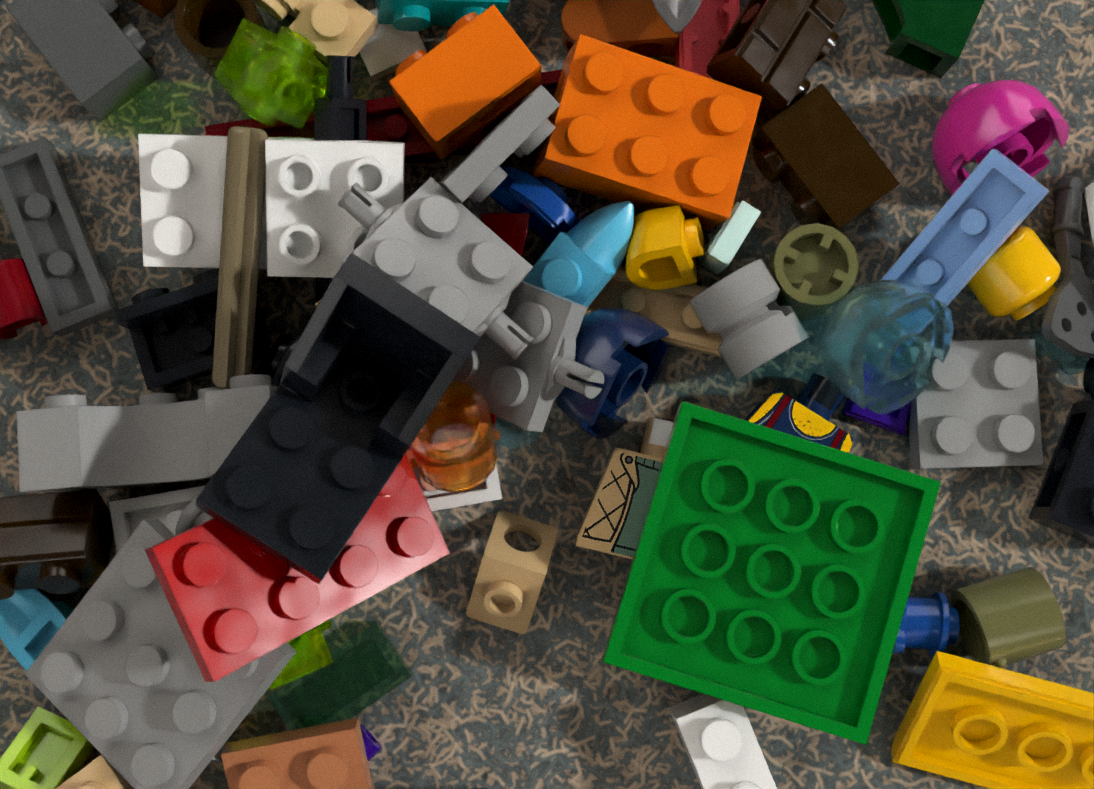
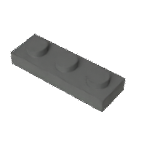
[0,137,118,336]

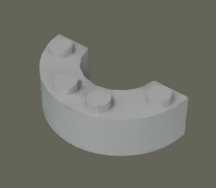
[16,374,277,492]

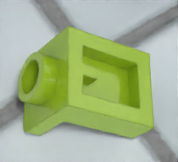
[0,706,95,789]

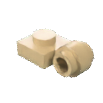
[254,0,379,64]

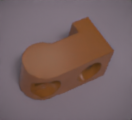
[560,0,679,57]

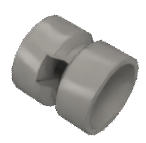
[689,259,809,380]

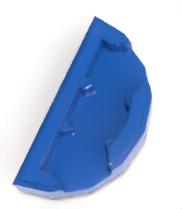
[488,166,580,245]

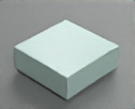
[698,200,761,275]

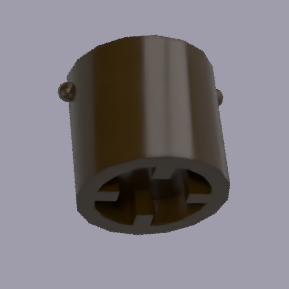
[174,0,271,82]

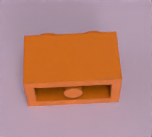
[389,4,541,160]

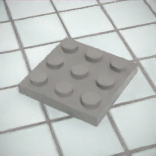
[25,519,297,789]

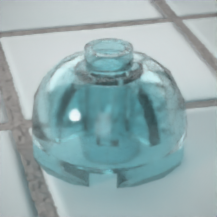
[819,280,954,414]

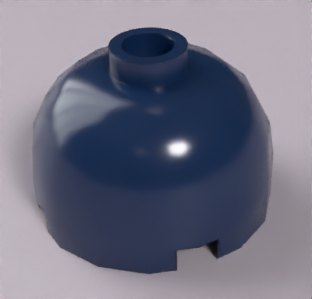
[555,308,670,439]

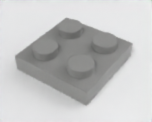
[439,85,560,203]
[904,339,1043,470]

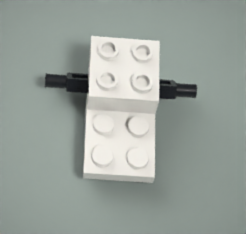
[138,55,405,303]

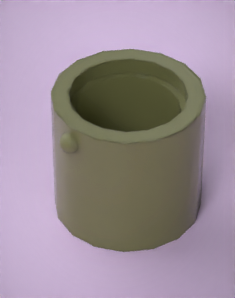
[766,223,859,321]
[951,567,1066,668]

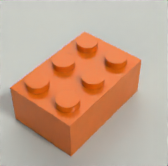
[532,34,762,230]

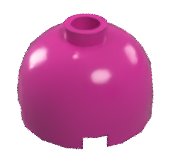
[932,80,1069,197]

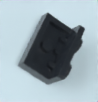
[114,268,272,393]

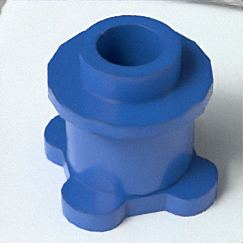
[892,592,959,657]

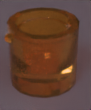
[409,381,501,493]

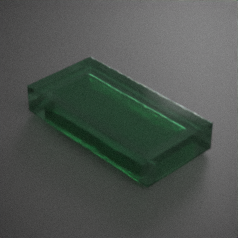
[268,621,413,730]

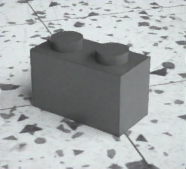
[6,0,160,121]

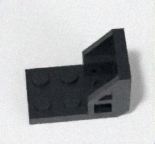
[196,253,481,584]

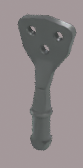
[1042,175,1094,358]

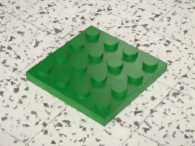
[602,401,941,745]

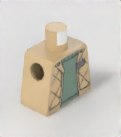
[574,418,674,559]

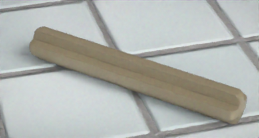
[212,126,268,389]

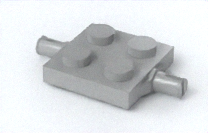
[338,177,534,360]
[447,281,604,432]

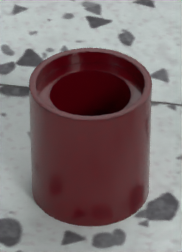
[0,258,48,340]

